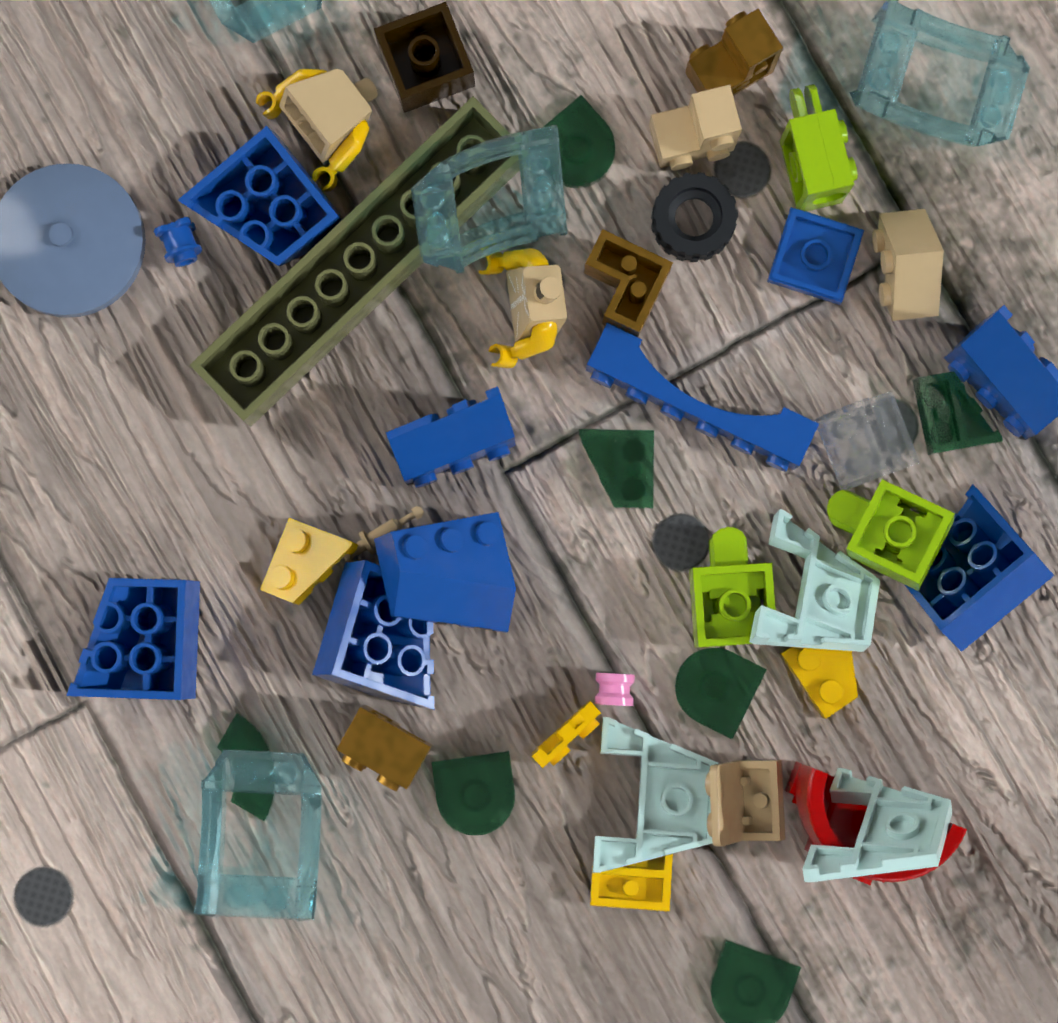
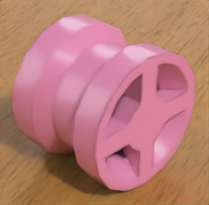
[594,673,635,706]

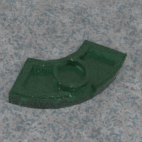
[217,713,277,821]

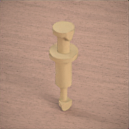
[344,506,424,562]

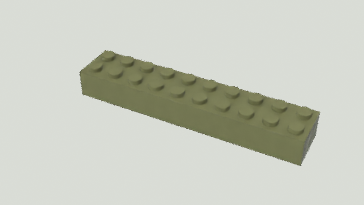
[190,96,527,427]

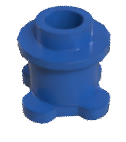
[154,217,202,267]

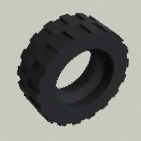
[651,172,738,262]

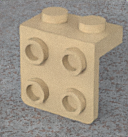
[705,760,785,846]

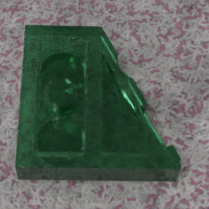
[912,371,1003,455]
[579,429,654,509]

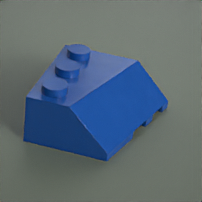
[178,126,344,267]
[944,305,1058,439]
[905,484,1054,652]
[374,512,516,633]
[312,560,435,710]

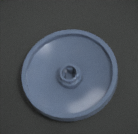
[0,164,146,318]

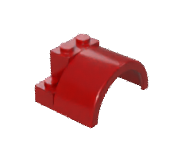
[784,762,967,885]

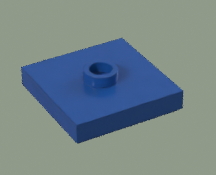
[767,207,865,305]

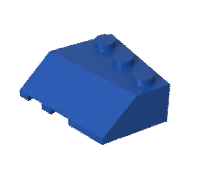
[386,386,516,488]
[66,578,200,700]

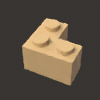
[649,85,742,171]
[872,209,944,321]

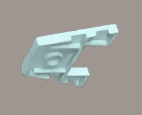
[749,509,880,652]
[592,717,719,873]
[802,768,952,882]

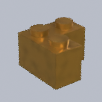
[685,9,783,96]
[584,229,673,337]
[336,705,433,792]

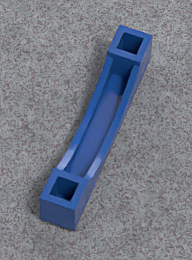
[586,323,819,472]

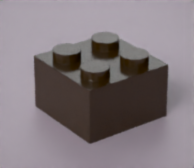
[374,1,475,113]

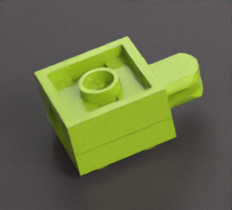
[779,84,858,212]
[827,479,955,591]
[689,527,776,648]

